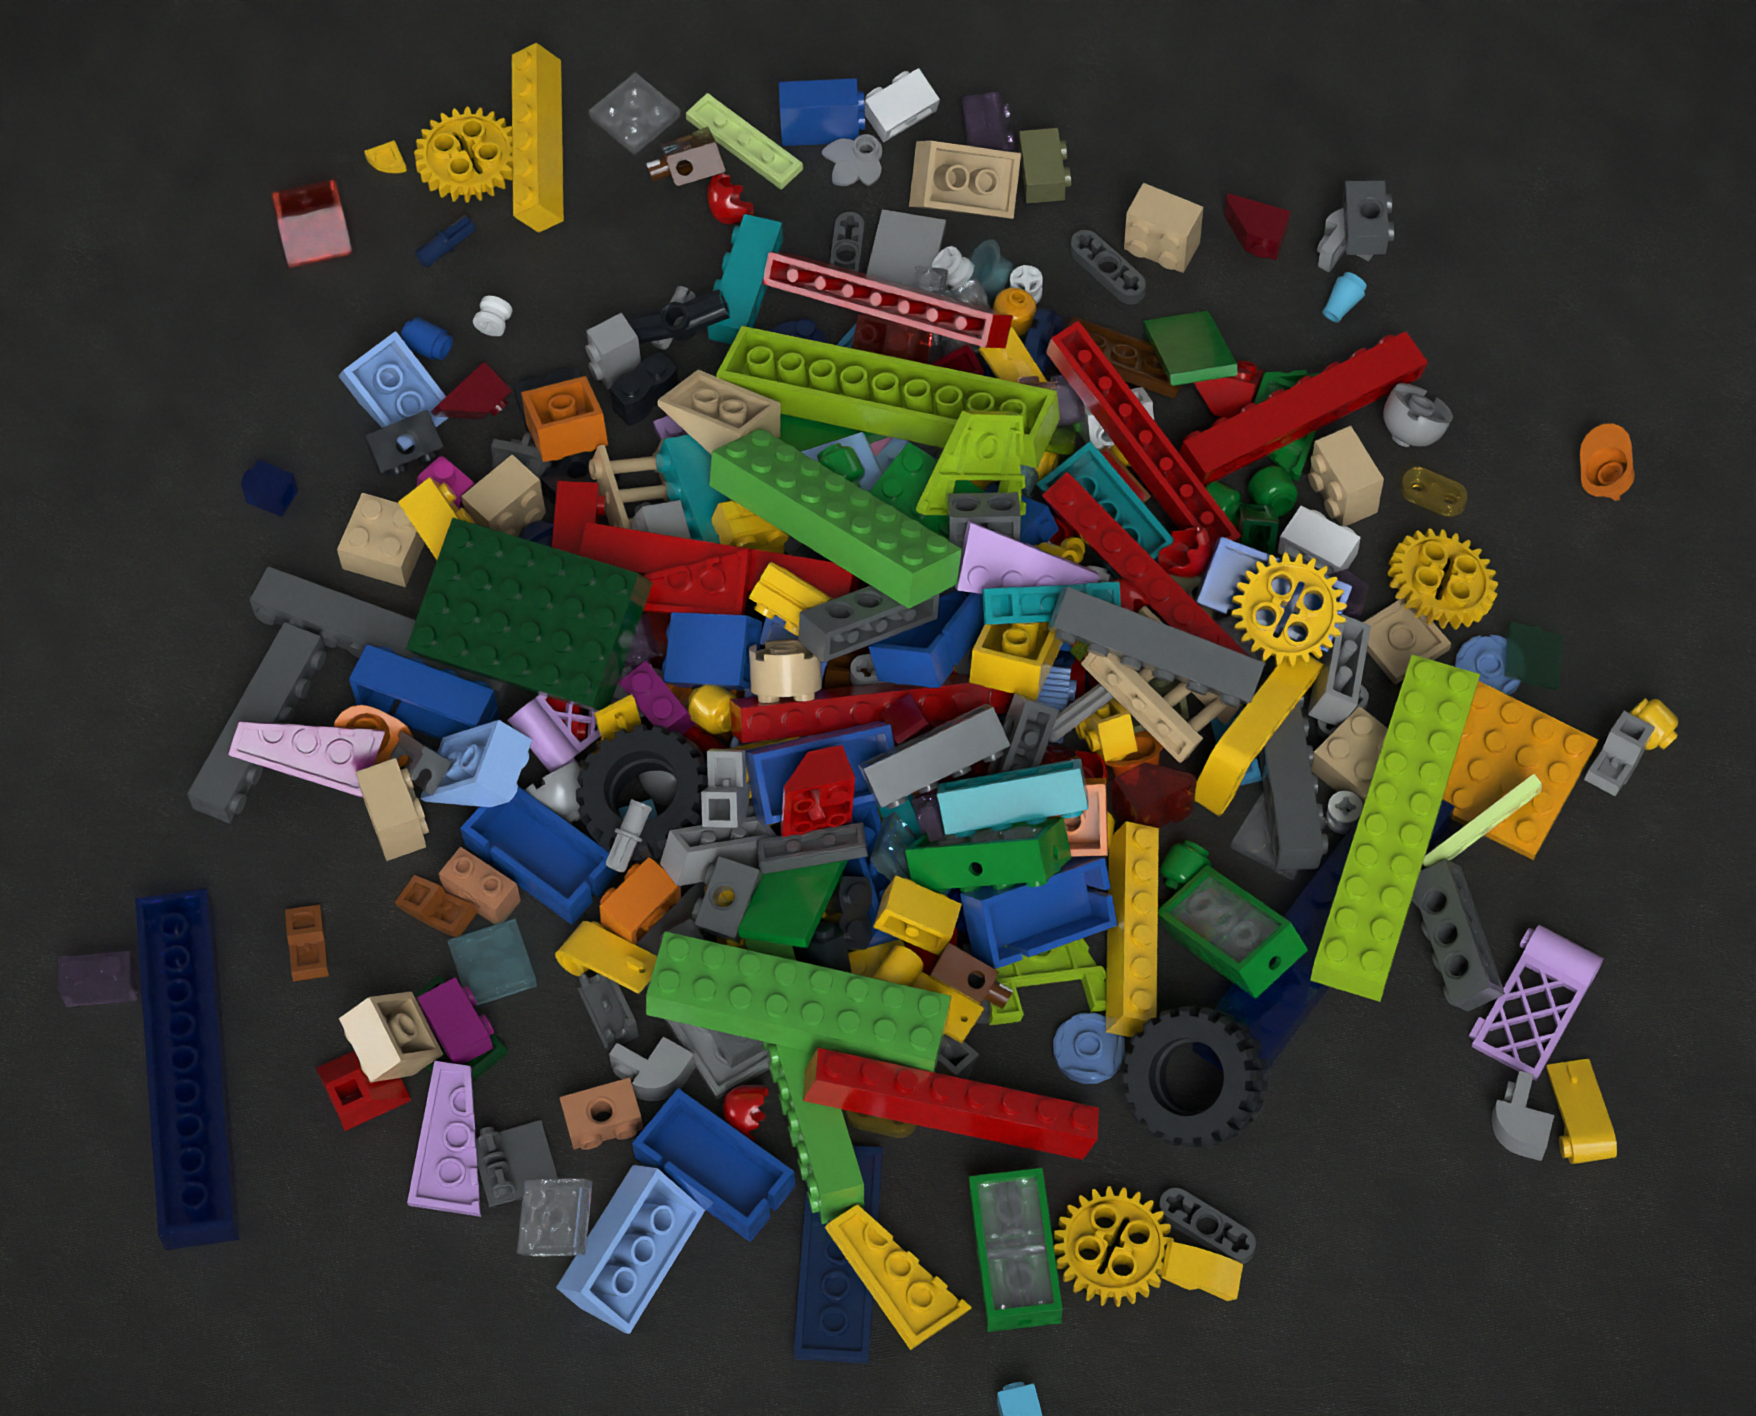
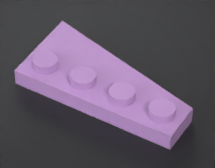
[955,519,1099,594]
[407,1061,481,1217]

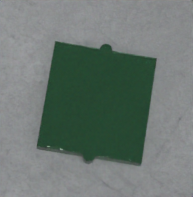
[1504,621,1563,691]

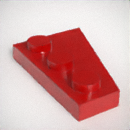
[643,548,752,616]

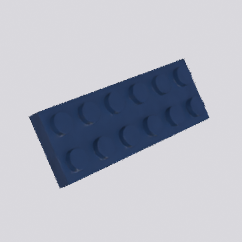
[794,1145,883,1364]

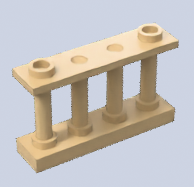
[589,438,671,529]
[1081,606,1243,763]

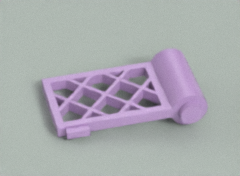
[507,695,617,773]
[1469,925,1604,1081]

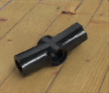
[627,289,730,344]

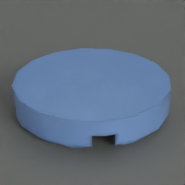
[1455,634,1524,696]
[1053,1013,1125,1084]

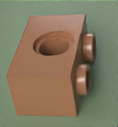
[439,847,521,927]
[559,1077,644,1150]

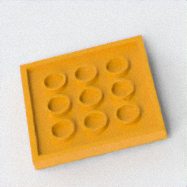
[1439,681,1598,860]

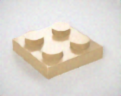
[1363,598,1451,685]

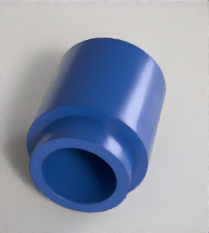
[401,317,453,360]

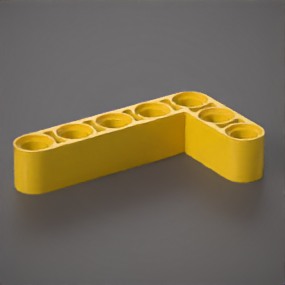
[1190,655,1324,817]

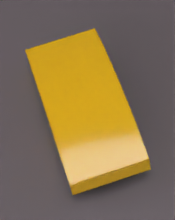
[1161,1242,1243,1301]

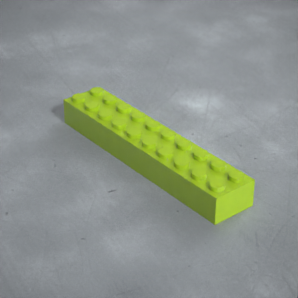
[716,326,1060,468]
[1310,655,1480,1002]

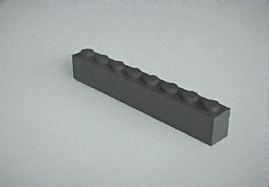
[250,566,513,707]

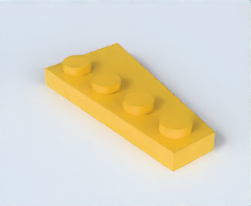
[825,1204,972,1350]

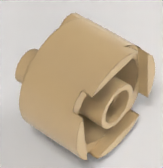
[749,640,822,703]

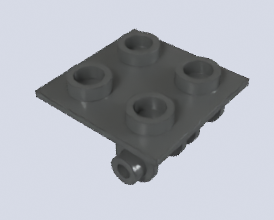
[476,1120,560,1207]

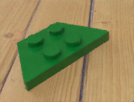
[1254,370,1320,482]

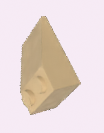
[909,141,1021,219]
[658,370,781,455]

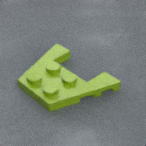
[916,410,1026,515]
[988,938,1107,1025]

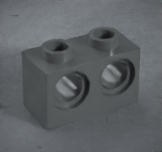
[948,492,1021,547]

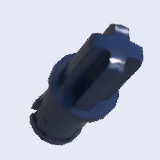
[414,215,475,268]

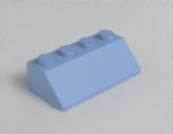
[556,1165,705,1334]

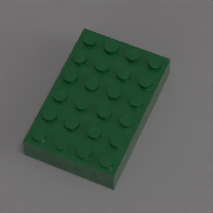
[406,517,653,712]

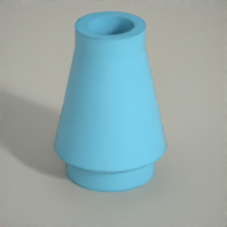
[1322,272,1367,323]

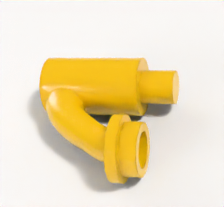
[1034,537,1085,564]

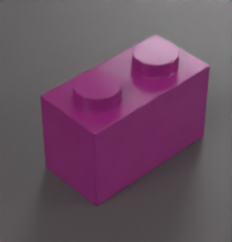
[618,661,695,734]
[417,977,494,1065]

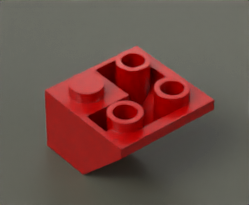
[1194,360,1264,419]
[781,745,855,837]
[315,1050,411,1131]

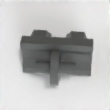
[491,432,552,484]

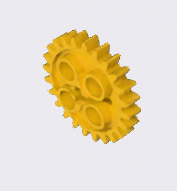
[414,107,513,203]
[1387,529,1498,630]
[1231,552,1347,667]
[1054,1186,1174,1307]

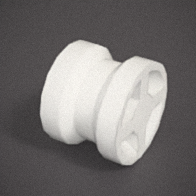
[932,246,974,288]
[1010,265,1043,304]
[473,296,513,336]
[1326,791,1363,834]

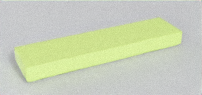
[686,93,803,190]
[1422,774,1542,869]

